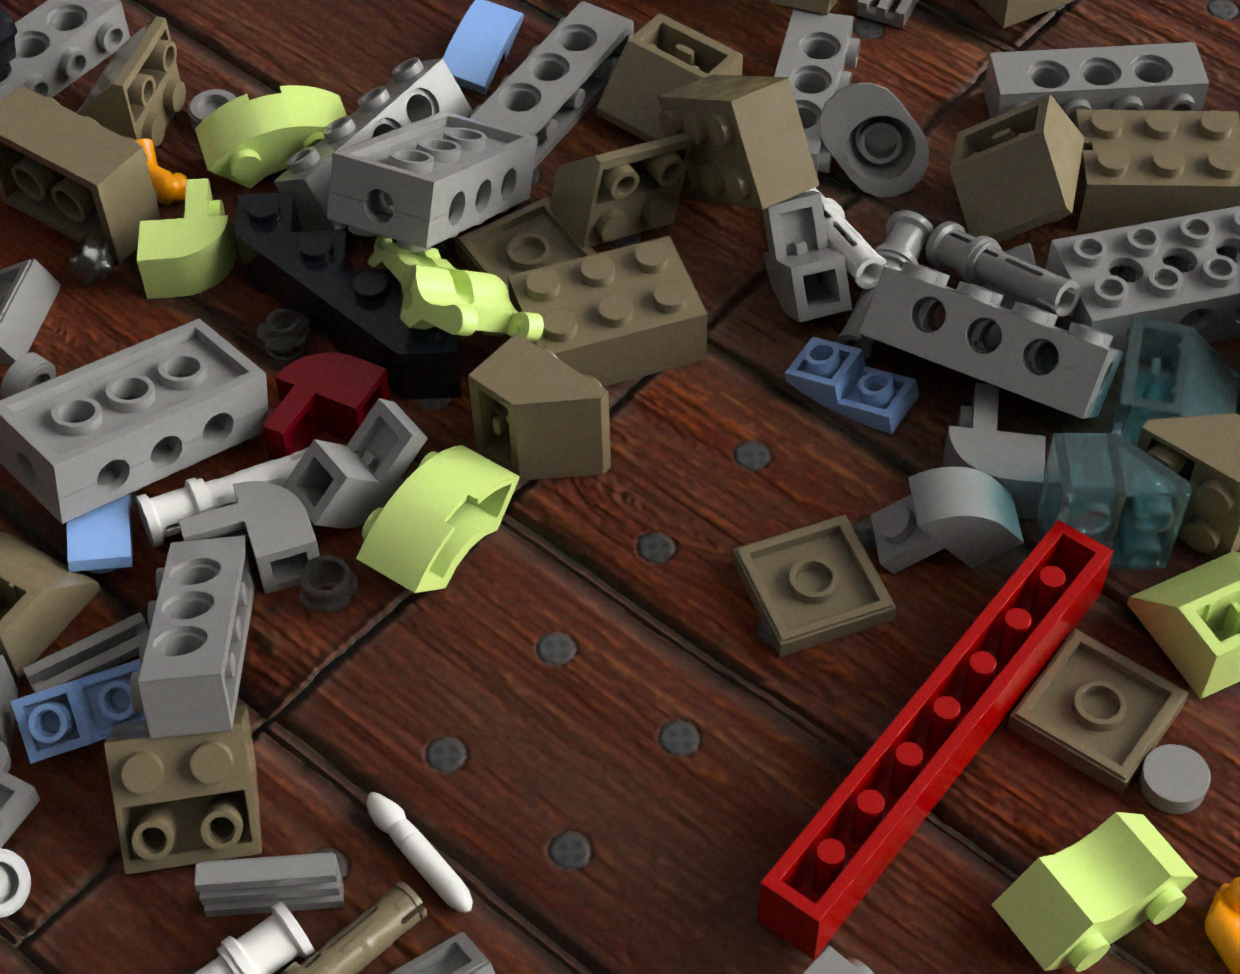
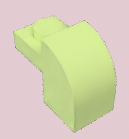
[137,178,237,299]

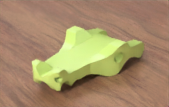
[368,235,544,342]

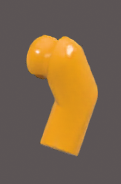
[135,138,187,205]
[1204,876,1240,974]

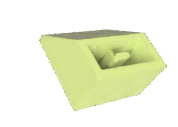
[1127,551,1240,699]

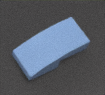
[443,0,524,95]
[784,337,919,434]
[67,493,133,574]
[10,659,146,764]

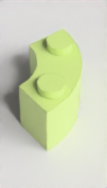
[195,85,347,189]
[356,445,520,593]
[991,812,1198,972]

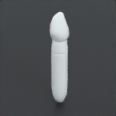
[366,792,473,913]

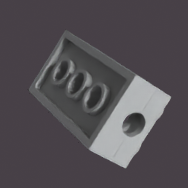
[327,111,538,251]
[1046,206,1240,360]
[859,261,1124,419]
[0,319,269,524]

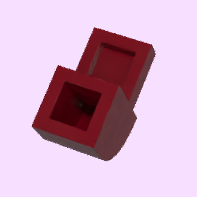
[263,352,391,460]

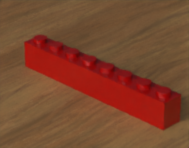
[757,520,1114,960]

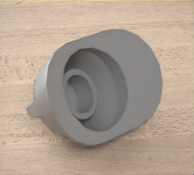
[819,82,929,197]

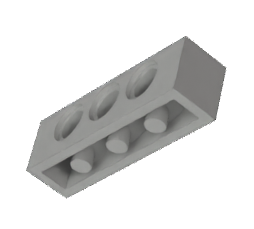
[0,0,130,102]
[470,1,634,169]
[774,8,860,178]
[983,42,1210,122]
[274,57,473,232]
[130,535,255,739]

